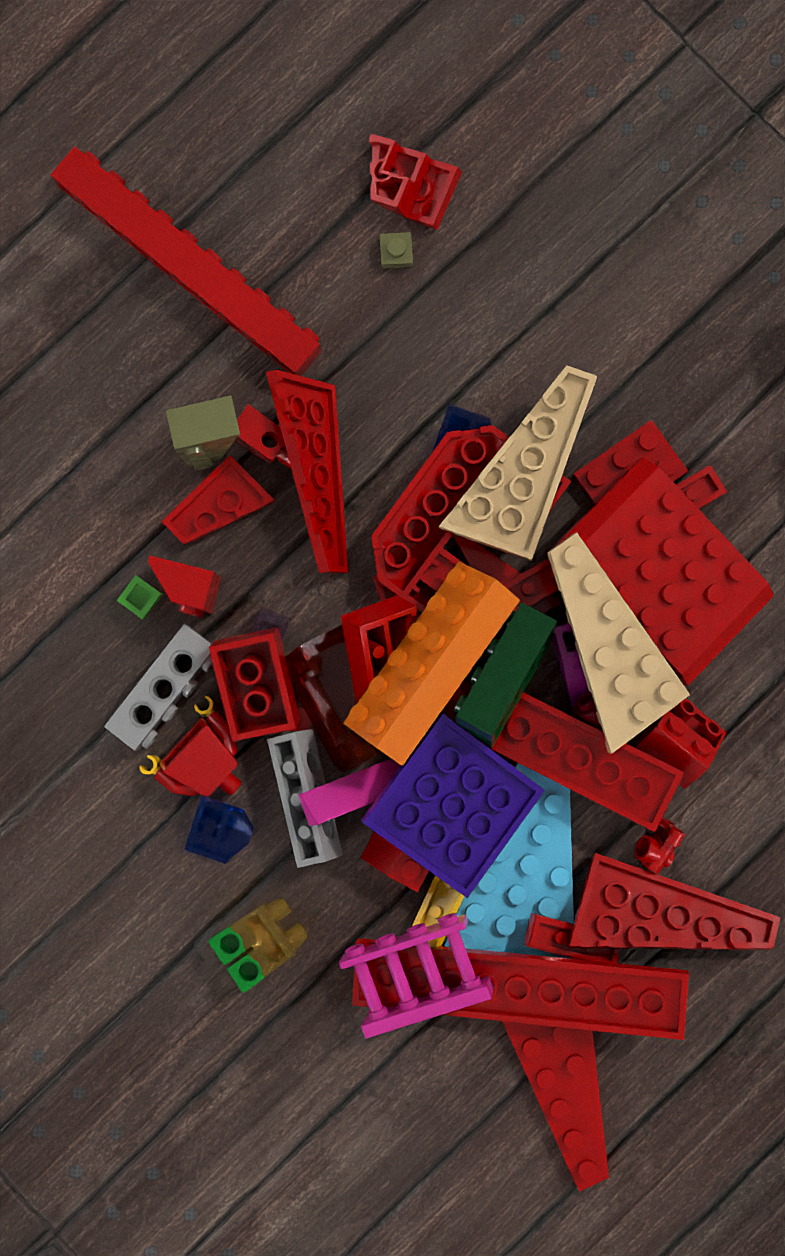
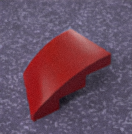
[369,134,462,230]

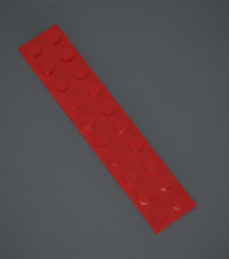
[352,938,689,1040]

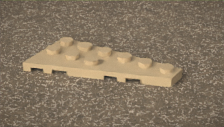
[438,365,597,561]

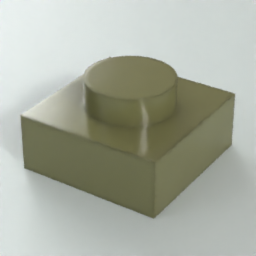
[380,232,413,269]

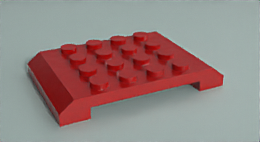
[551,457,774,686]

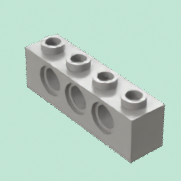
[104,624,213,751]
[267,729,343,868]

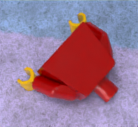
[140,696,241,797]

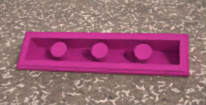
[298,759,401,826]

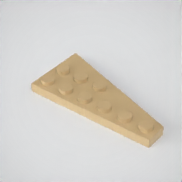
[547,533,690,754]

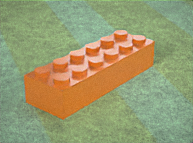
[343,562,520,766]

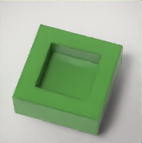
[117,575,163,620]

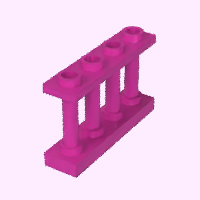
[339,913,494,1039]

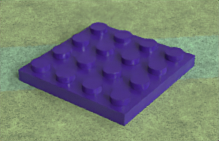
[361,713,545,898]

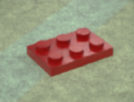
[572,420,688,505]

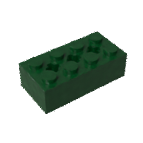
[454,602,557,750]

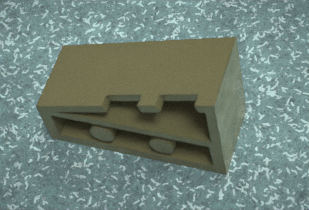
[166,395,240,470]

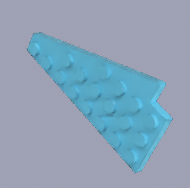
[443,762,574,959]

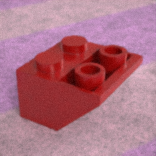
[635,699,727,789]

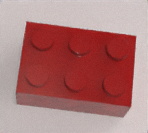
[209,627,300,742]

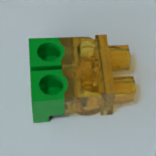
[208,897,309,994]

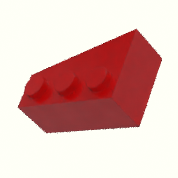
[341,595,417,704]

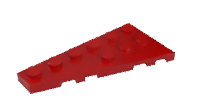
[266,370,348,575]
[567,853,780,950]
[502,1021,609,1192]

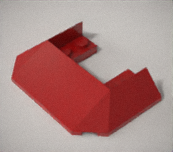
[371,425,571,613]

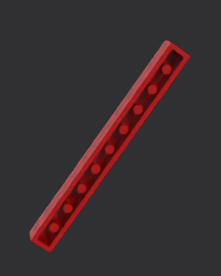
[50,146,321,376]

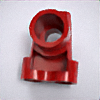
[634,817,686,874]

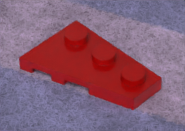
[161,455,276,546]

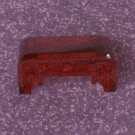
[285,625,381,772]

